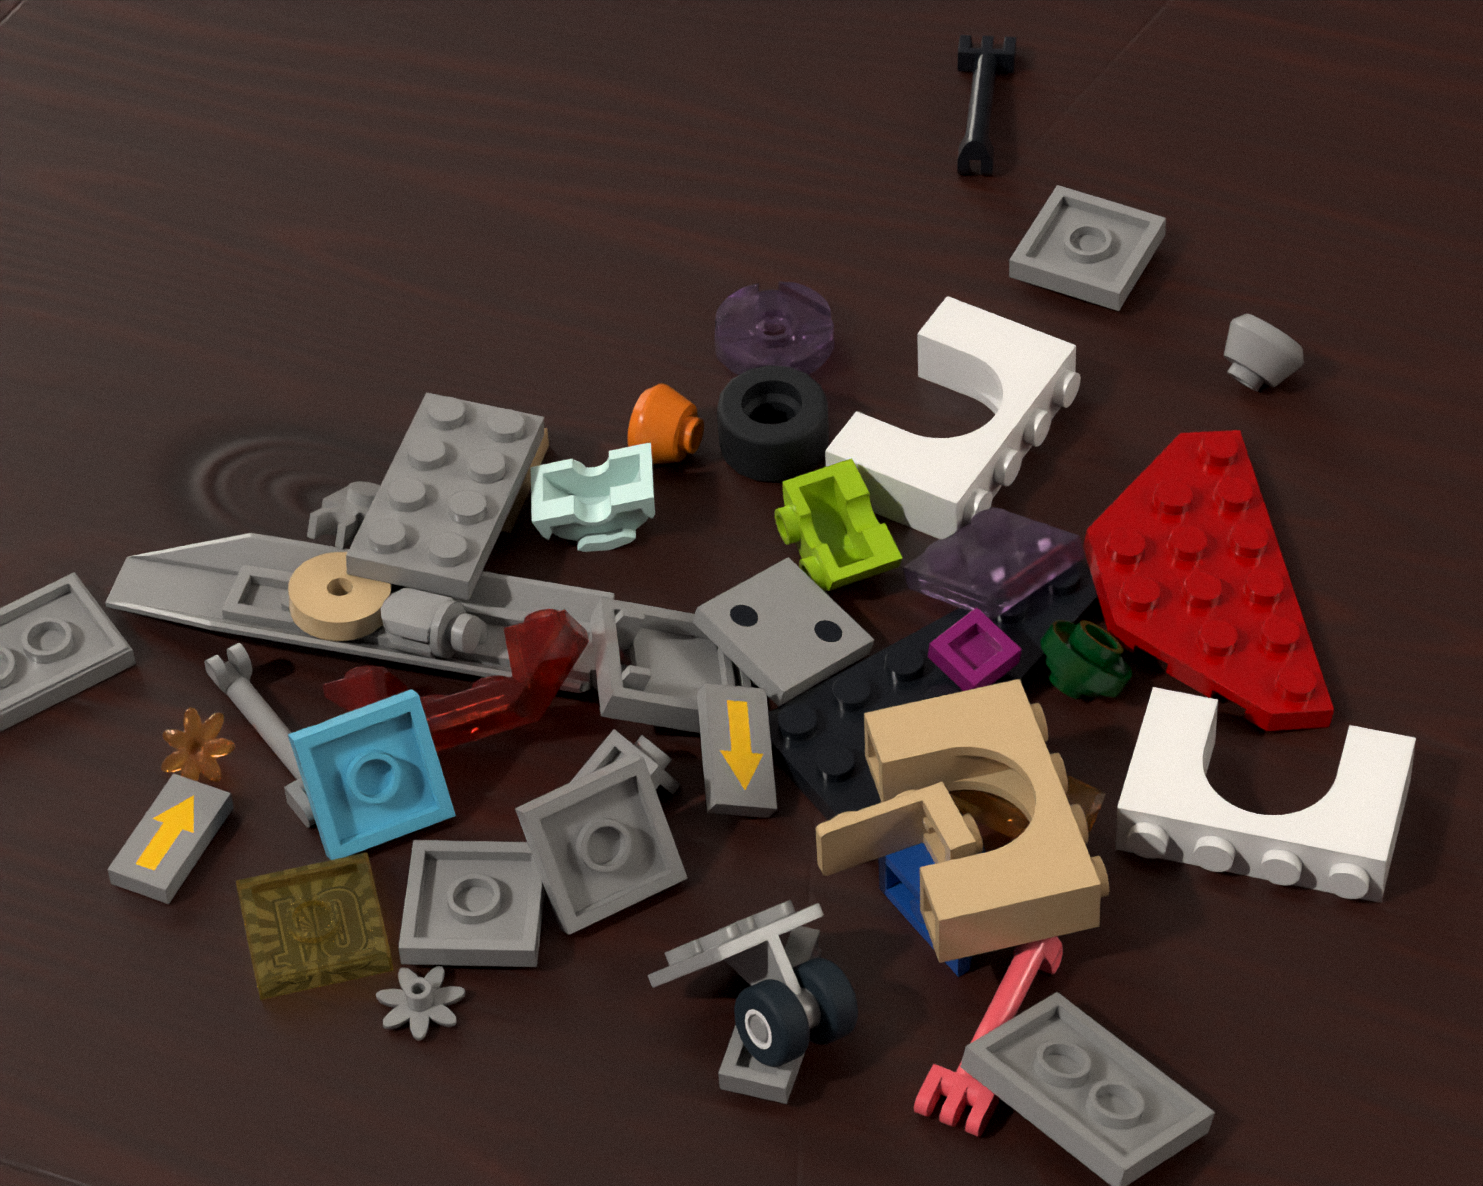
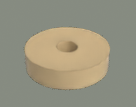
[288,552,391,641]

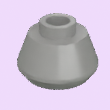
[1223,313,1304,392]

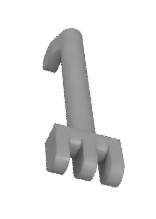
[204,643,316,827]

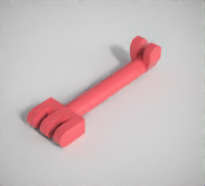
[914,936,1063,1137]

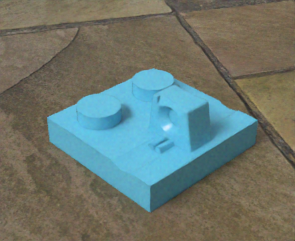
[288,689,456,862]

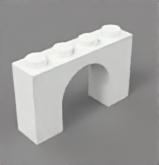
[825,296,1081,546]
[1116,687,1416,903]

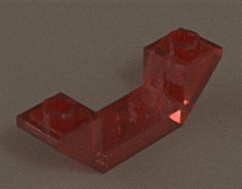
[323,609,589,752]

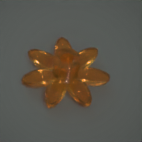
[161,707,235,782]

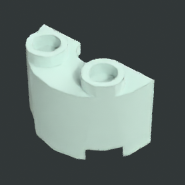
[530,442,655,552]

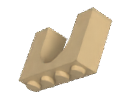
[864,679,1109,963]

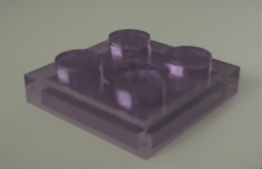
[903,507,1084,620]

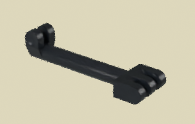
[957,35,1017,175]

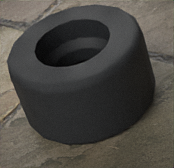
[717,365,829,482]

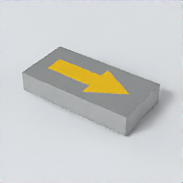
[697,683,777,818]
[107,773,234,904]

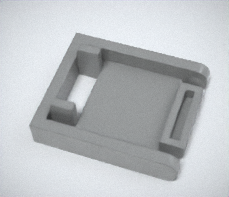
[590,597,751,733]

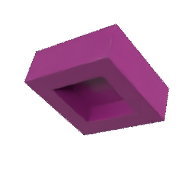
[928,607,1022,691]

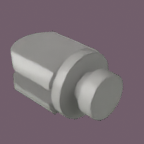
[381,588,481,659]

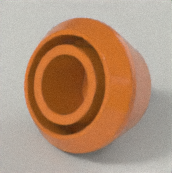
[627,383,704,465]

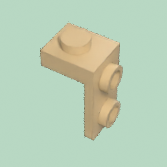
[816,782,983,876]

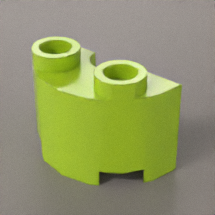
[774,458,903,591]

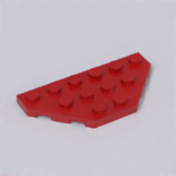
[1083,430,1334,731]

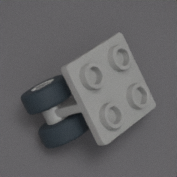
[647,899,858,1067]

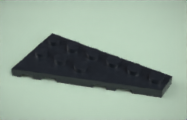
[768,549,1101,863]

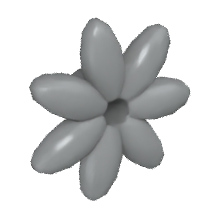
[376,966,465,1041]

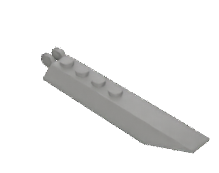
[105,533,631,693]

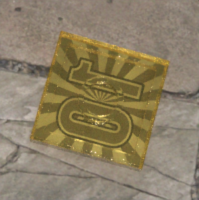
[236,852,394,1000]

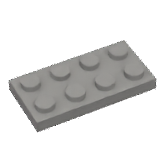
[346,392,544,600]

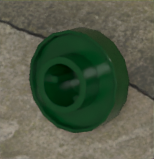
[1040,619,1132,700]

